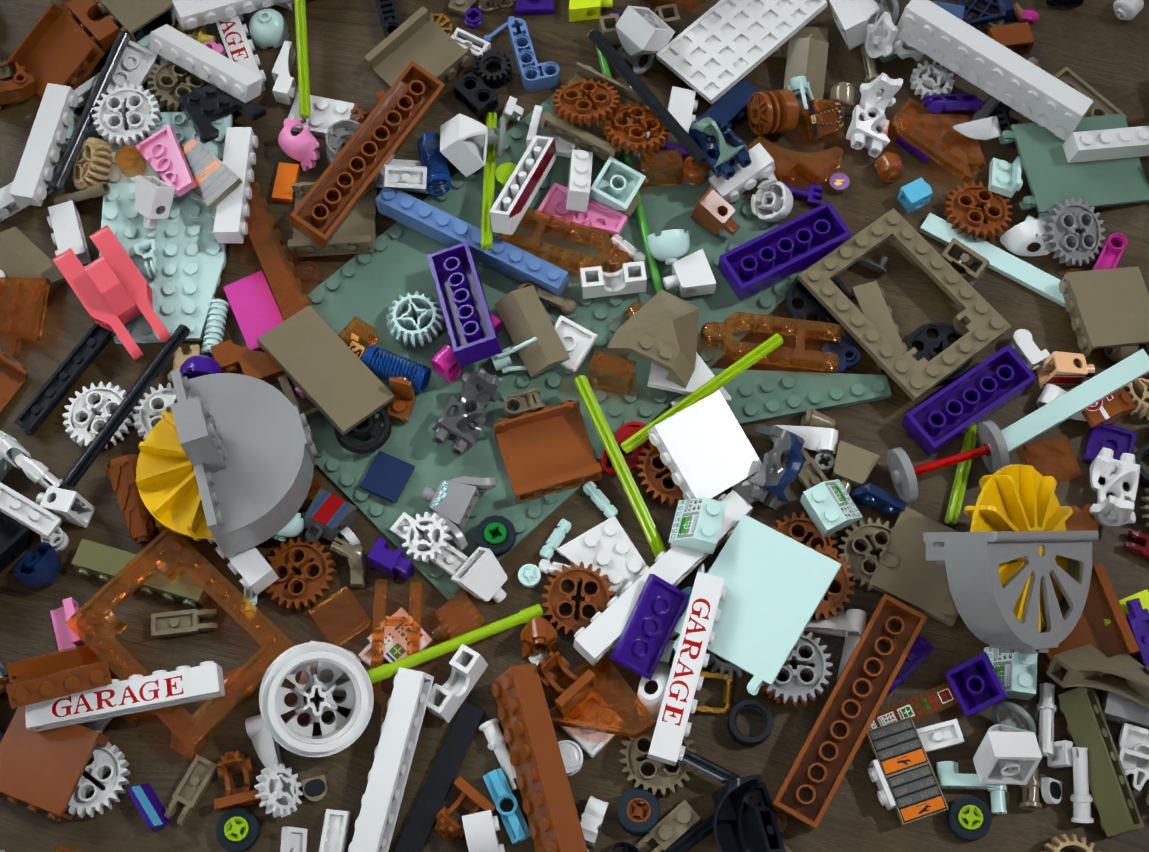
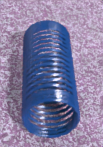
[417,133,452,195]
[362,344,431,393]

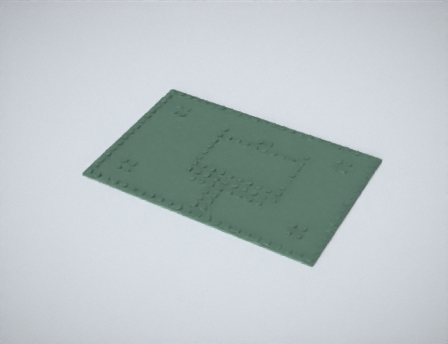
[237,66,815,603]

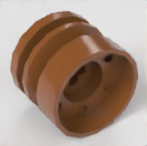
[747,89,799,135]

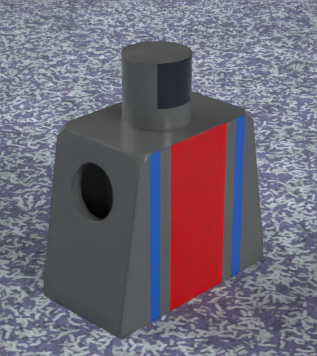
[305,488,357,543]

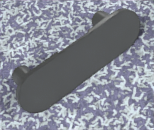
[856,256,888,274]

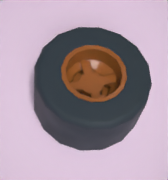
[617,789,660,835]

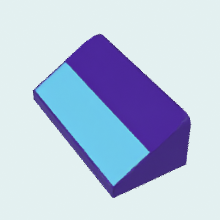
[127,783,172,832]

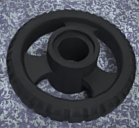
[334,407,392,454]

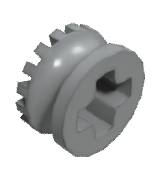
[814,451,835,474]

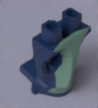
[688,115,752,180]

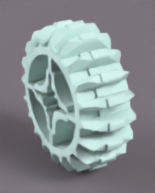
[386,290,445,348]

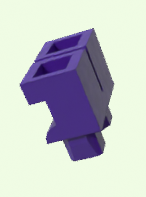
[367,537,414,581]

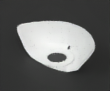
[1000,220,1053,257]
[637,662,671,725]

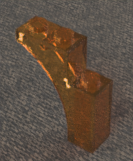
[747,135,844,185]

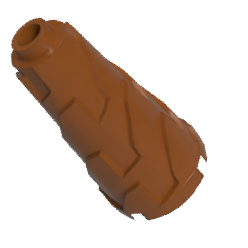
[105,454,155,544]

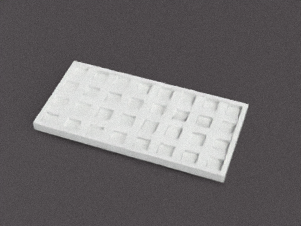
[656,0,827,105]

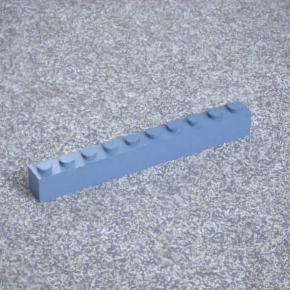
[375,187,569,297]

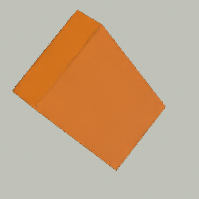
[271,162,300,203]

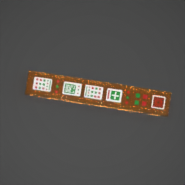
[860,682,960,746]

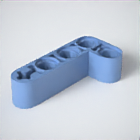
[509,18,560,92]

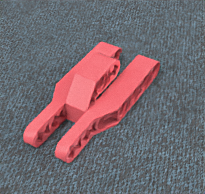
[53,225,172,361]

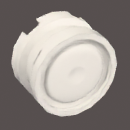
[558,740,583,777]

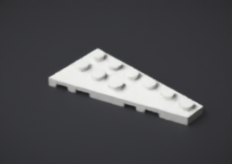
[557,516,681,640]

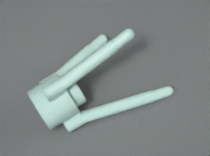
[787,76,822,122]
[491,337,537,374]

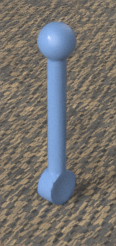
[483,16,515,42]

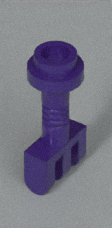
[783,181,823,207]

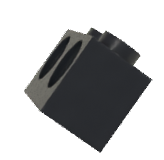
[453,72,499,121]

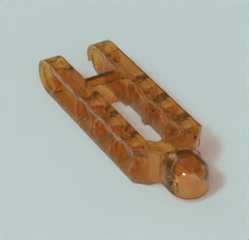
[496,208,631,273]
[700,312,842,372]
[370,579,423,724]

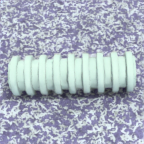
[201,299,229,358]

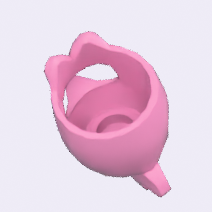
[278,117,320,171]

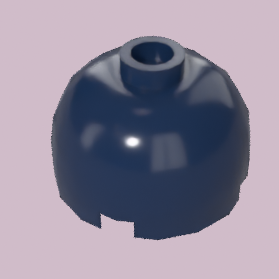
[13,542,62,588]

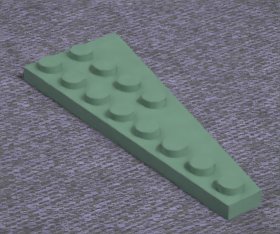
[710,368,892,426]

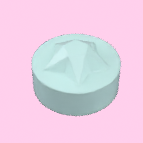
[518,564,541,588]

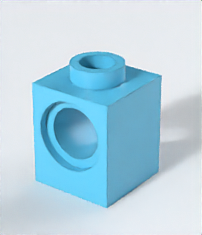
[897,177,933,214]

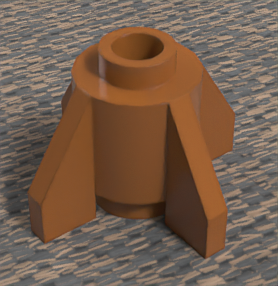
[520,617,558,659]

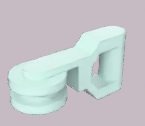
[134,239,159,278]

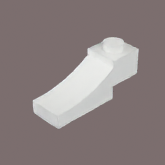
[271,40,298,105]

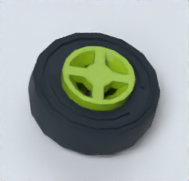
[946,796,992,841]
[216,808,261,852]

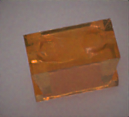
[639,149,683,186]
[588,350,636,395]

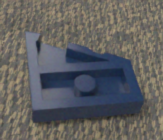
[849,483,907,515]

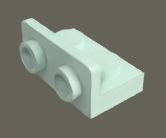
[988,156,1023,198]

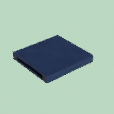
[360,451,415,504]

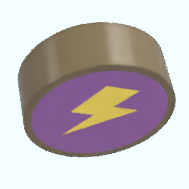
[828,172,850,194]

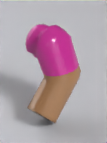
[1013,3,1039,23]

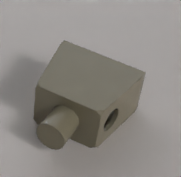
[831,440,880,494]

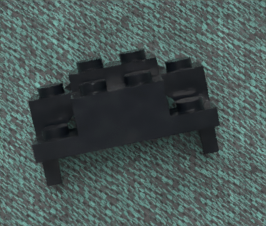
[712,775,786,852]

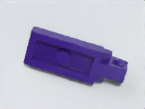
[1125,598,1149,666]

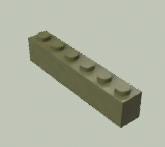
[71,539,214,608]
[1058,687,1145,837]

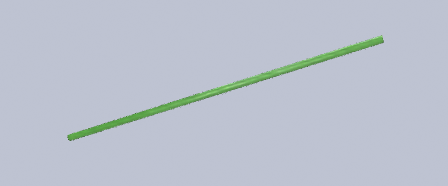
[596,47,663,294]

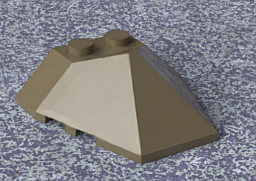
[607,289,700,388]

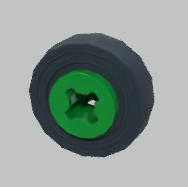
[475,515,516,556]

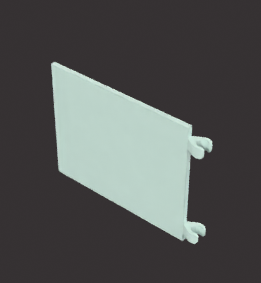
[673,514,842,695]

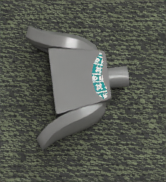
[422,475,497,551]

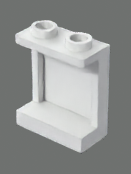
[526,105,581,158]
[378,159,427,189]

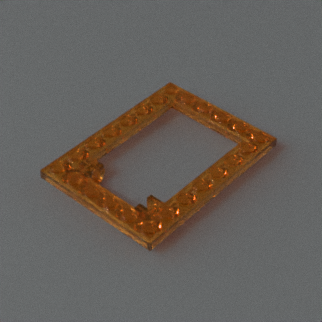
[65,527,296,751]

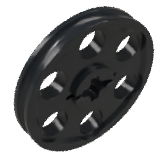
[785,277,850,334]
[907,323,972,385]

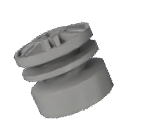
[325,119,361,165]

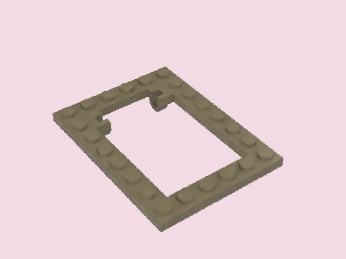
[798,208,1011,402]

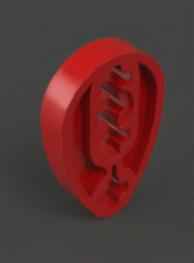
[599,421,650,475]

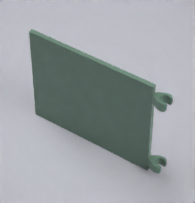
[998,113,1149,214]

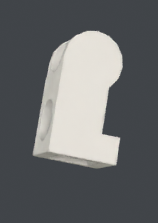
[1010,329,1050,371]

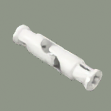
[0,432,63,490]

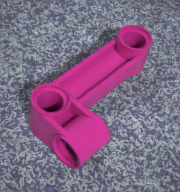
[1092,233,1128,270]
[430,313,503,383]

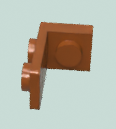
[387,377,416,423]

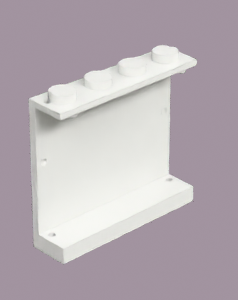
[647,390,762,500]

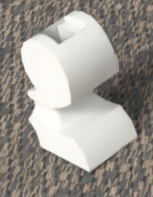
[580,796,609,848]

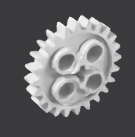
[92,83,161,147]
[62,381,134,449]
[133,382,177,441]
[65,742,131,818]

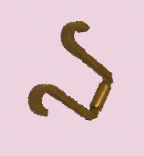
[695,671,733,714]

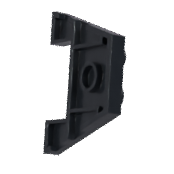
[179,84,267,144]

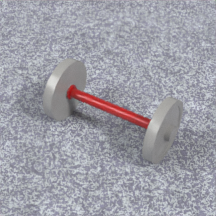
[887,420,1010,503]

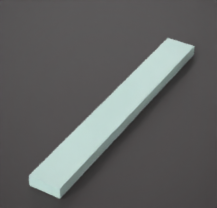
[919,213,1065,307]
[1001,349,1149,453]

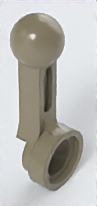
[518,282,577,315]

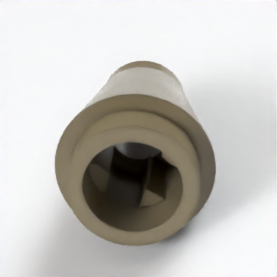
[801,408,835,429]

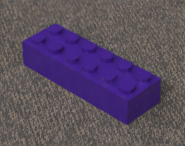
[718,202,852,301]
[427,241,503,367]
[901,345,1037,458]

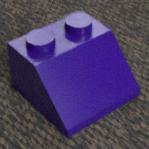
[945,652,1008,717]

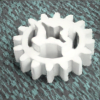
[909,60,955,100]
[401,512,452,563]
[254,763,303,818]

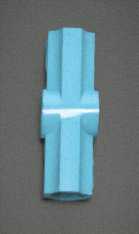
[483,768,530,845]

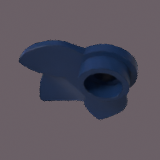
[818,335,861,373]

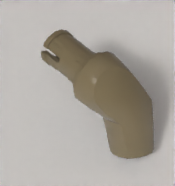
[330,536,367,588]

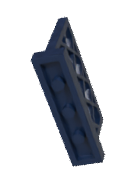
[957,0,1014,26]

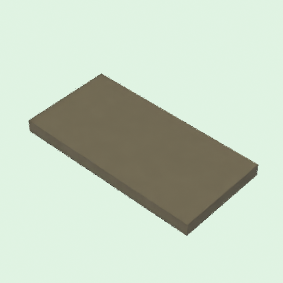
[257,305,394,435]

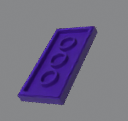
[610,574,690,680]

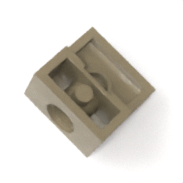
[941,238,989,287]

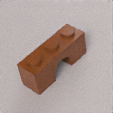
[66,0,120,53]

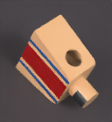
[1036,351,1095,389]

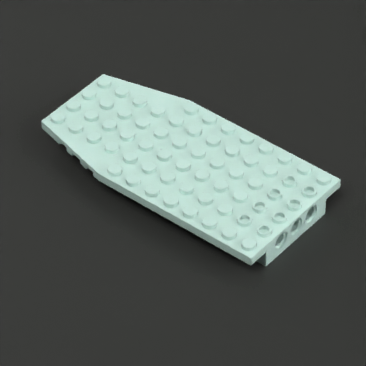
[99,112,233,344]

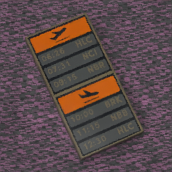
[181,136,242,210]
[866,717,949,826]

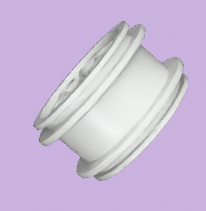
[259,642,374,757]

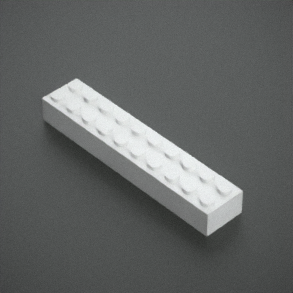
[896,0,1094,141]

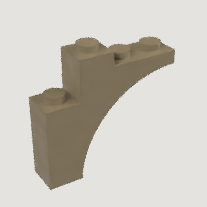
[1046,644,1149,709]

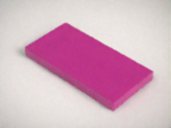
[223,270,284,351]

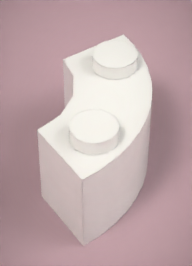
[462,810,505,852]

